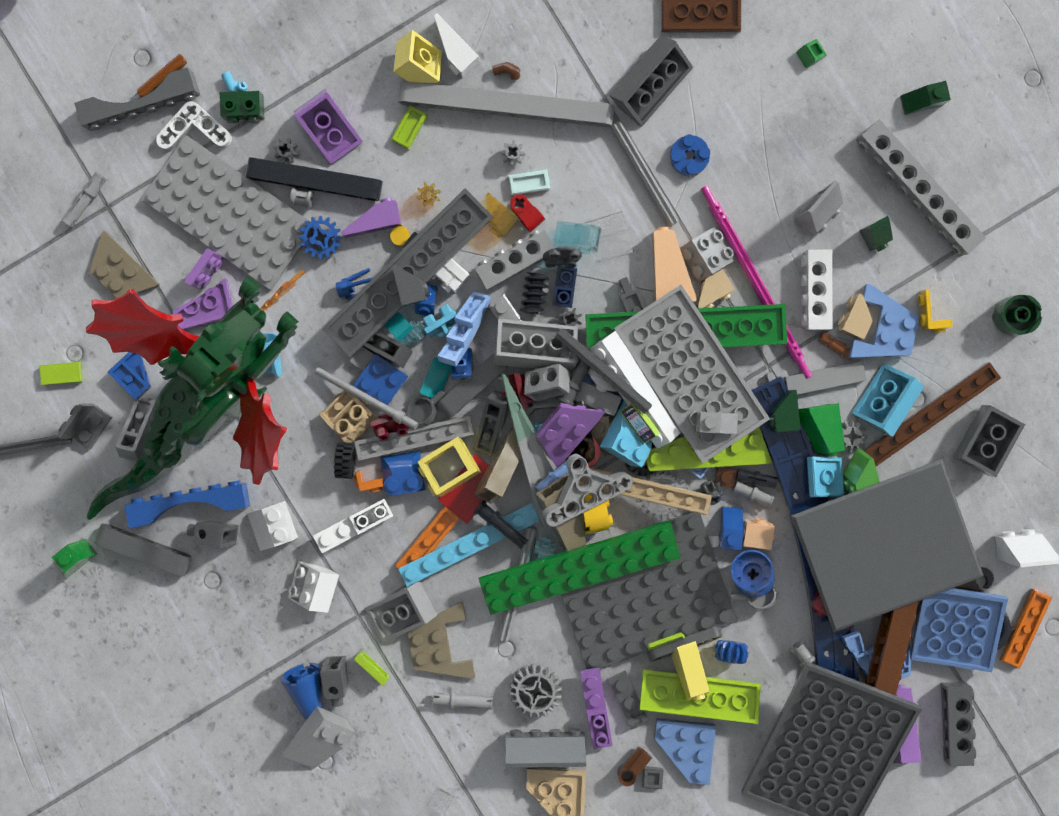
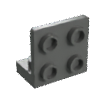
[57,404,113,449]

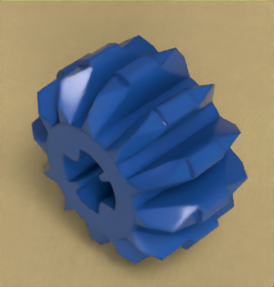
[714,640,749,664]

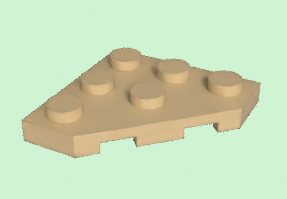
[526,767,586,816]

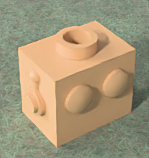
[742,518,775,550]

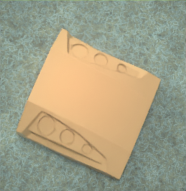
[319,391,376,443]

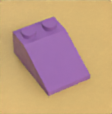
[293,88,363,164]

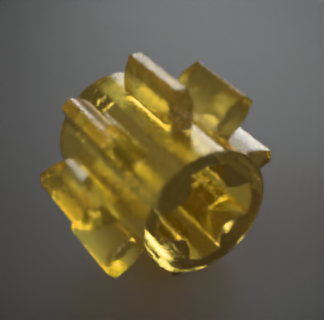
[417,182,441,207]

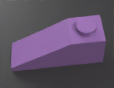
[342,198,403,238]

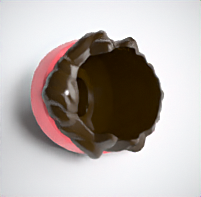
[566,434,600,467]

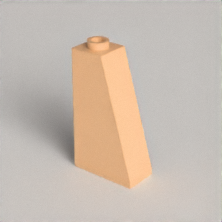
[652,227,696,303]

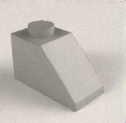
[696,412,738,434]

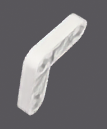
[156,101,232,151]

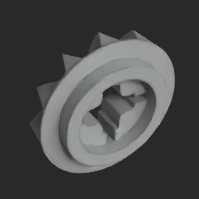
[842,421,868,452]

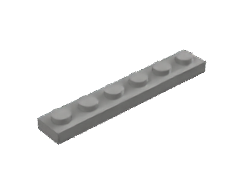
[354,415,474,461]

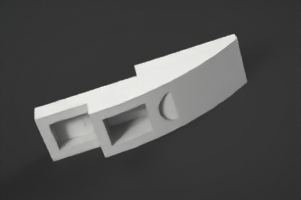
[313,499,393,553]

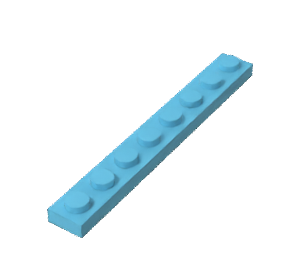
[398,502,539,587]

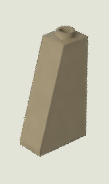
[473,427,521,504]
[535,472,586,551]

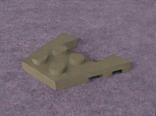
[408,601,475,679]

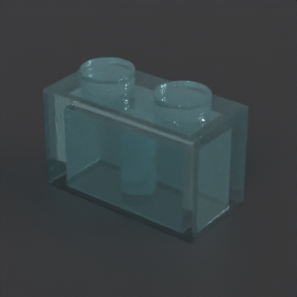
[554,221,601,255]

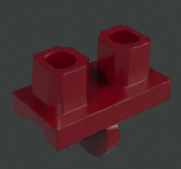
[500,372,535,408]
[370,411,408,442]

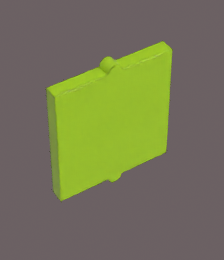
[647,632,685,651]

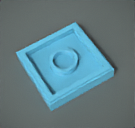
[807,457,844,497]

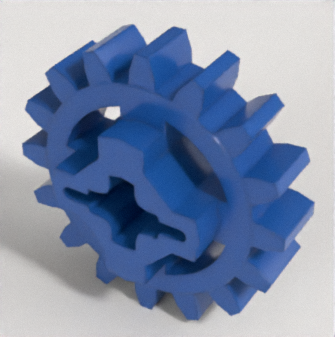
[298,216,342,259]

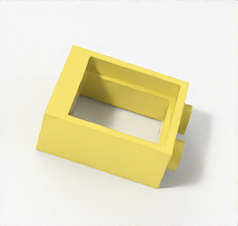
[417,437,481,497]

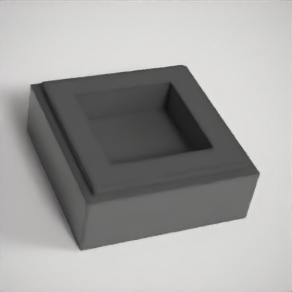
[642,766,664,789]

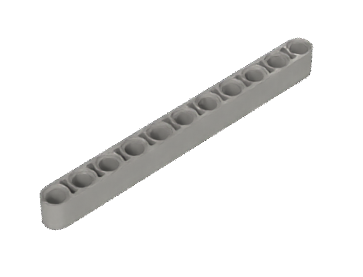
[398,81,615,127]

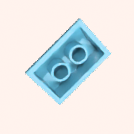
[852,363,924,437]

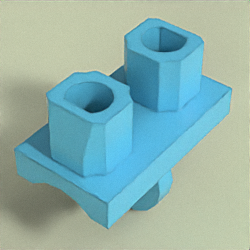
[423,304,457,339]

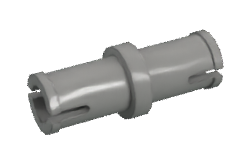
[732,481,774,508]

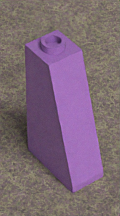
[893,684,922,763]

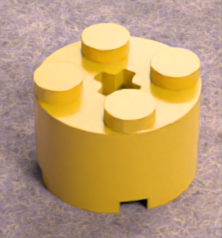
[582,492,613,535]

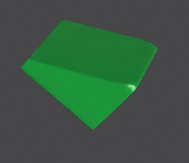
[796,39,827,68]

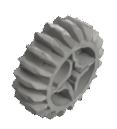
[509,664,562,718]

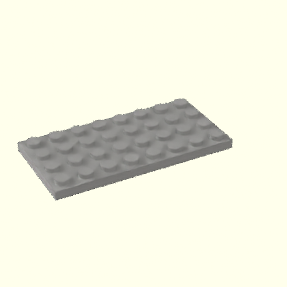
[141,135,313,290]
[614,284,770,464]

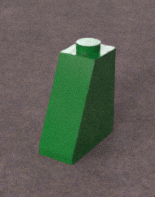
[799,403,845,457]
[52,539,97,579]

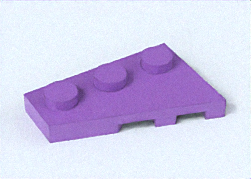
[173,278,233,331]

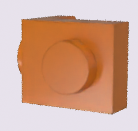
[354,470,384,493]

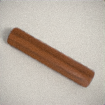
[137,54,187,97]

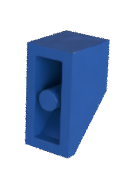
[718,506,744,550]

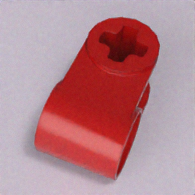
[510,194,546,232]

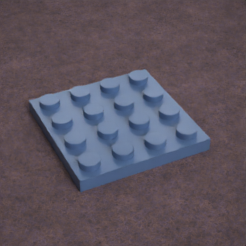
[911,588,1008,673]

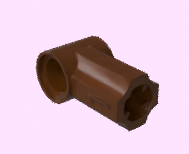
[617,746,652,786]

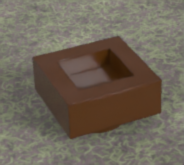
[714,466,738,489]

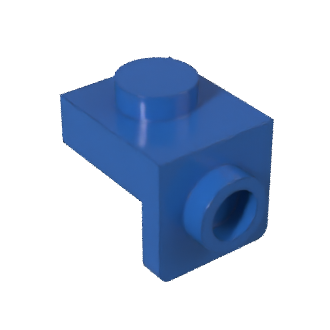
[414,284,437,316]

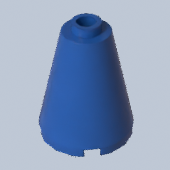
[280,663,323,720]

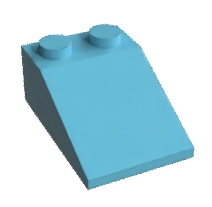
[600,399,652,467]

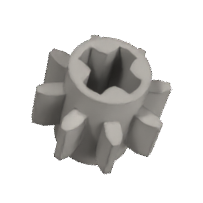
[500,140,525,167]

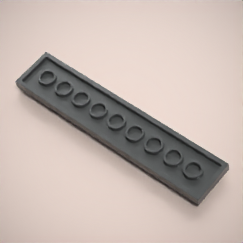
[322,188,493,358]

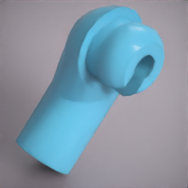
[221,72,248,92]

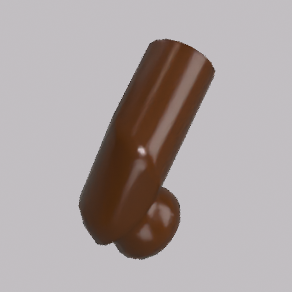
[492,62,521,80]

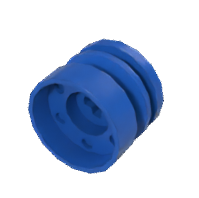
[731,550,775,598]

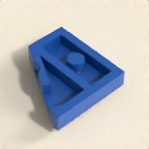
[108,352,151,401]

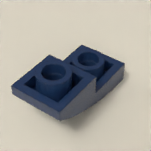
[552,266,577,308]

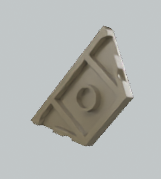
[90,231,160,298]

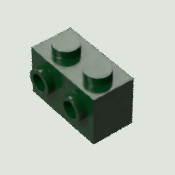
[219,91,265,123]

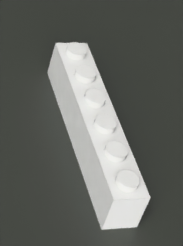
[590,331,681,449]

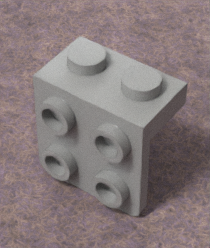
[680,226,737,282]

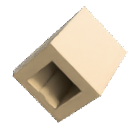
[696,269,735,308]
[838,293,873,340]

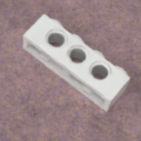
[801,249,833,331]

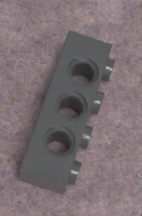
[941,682,976,766]

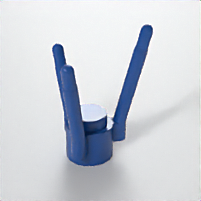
[336,268,373,300]

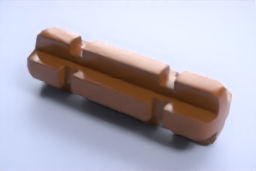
[818,332,852,361]

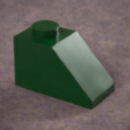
[900,80,951,115]
[859,216,893,252]
[768,390,801,432]

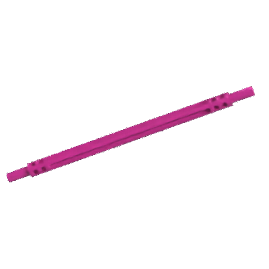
[701,185,812,379]

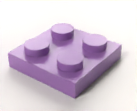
[184,248,224,289]

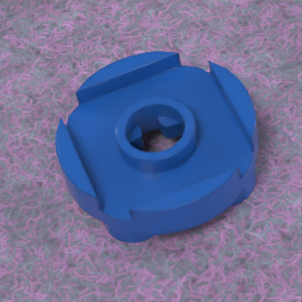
[670,134,710,176]

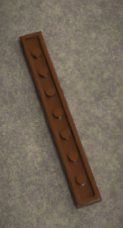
[863,362,1001,466]

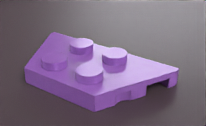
[537,403,605,468]

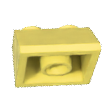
[393,30,442,83]

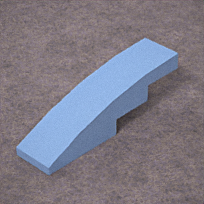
[438,291,491,367]

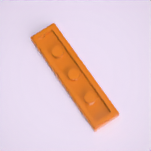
[395,506,460,569]
[999,589,1052,669]

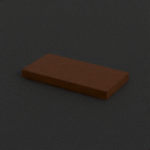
[661,0,741,32]

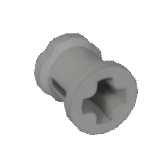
[290,187,314,208]
[789,641,816,667]

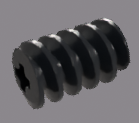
[519,272,550,315]

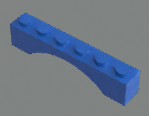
[125,480,250,528]

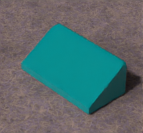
[419,357,452,398]

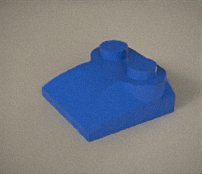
[381,451,426,496]

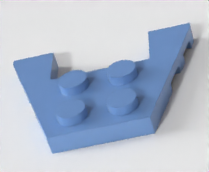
[848,284,920,359]
[841,631,912,679]

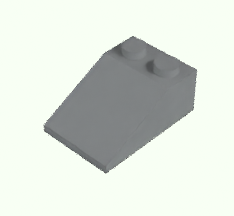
[795,180,843,236]
[365,581,437,643]
[282,706,355,768]

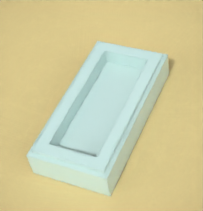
[508,169,550,196]

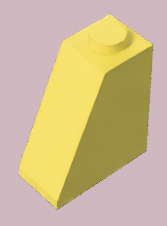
[671,641,710,702]

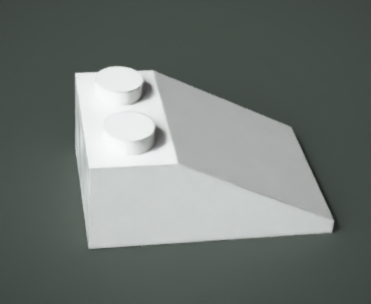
[995,529,1059,568]

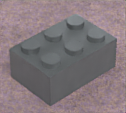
[953,405,1026,477]

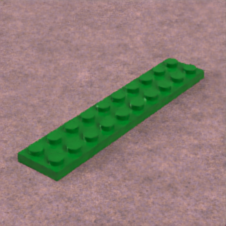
[585,304,787,348]
[479,520,681,615]

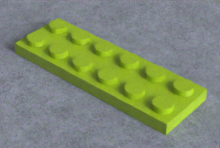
[639,669,761,724]

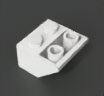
[288,561,339,613]

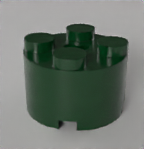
[992,295,1042,336]

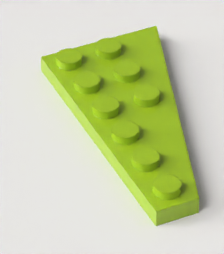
[645,427,773,471]

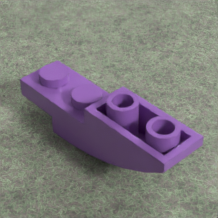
[580,668,613,749]

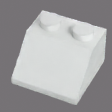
[247,501,298,551]

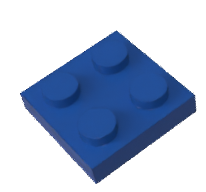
[353,353,408,406]

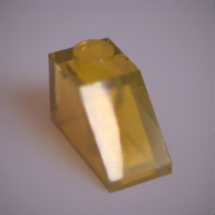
[486,193,519,238]

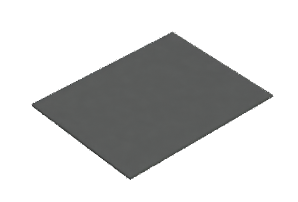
[791,459,984,632]

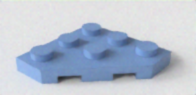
[654,718,716,785]

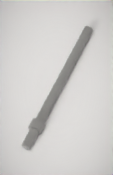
[315,367,419,430]

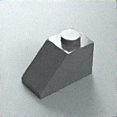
[392,265,430,307]

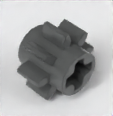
[273,138,299,163]
[558,307,582,326]
[697,481,723,505]

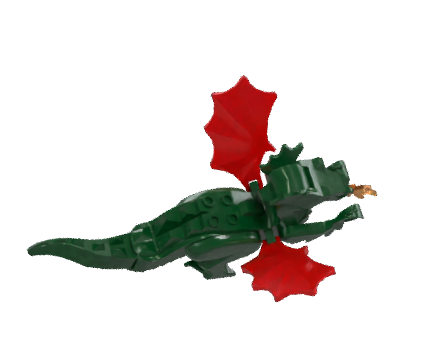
[86,269,306,520]

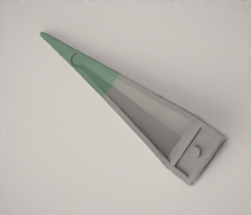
[501,373,557,528]

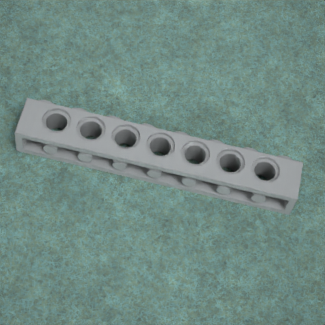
[857,119,986,256]

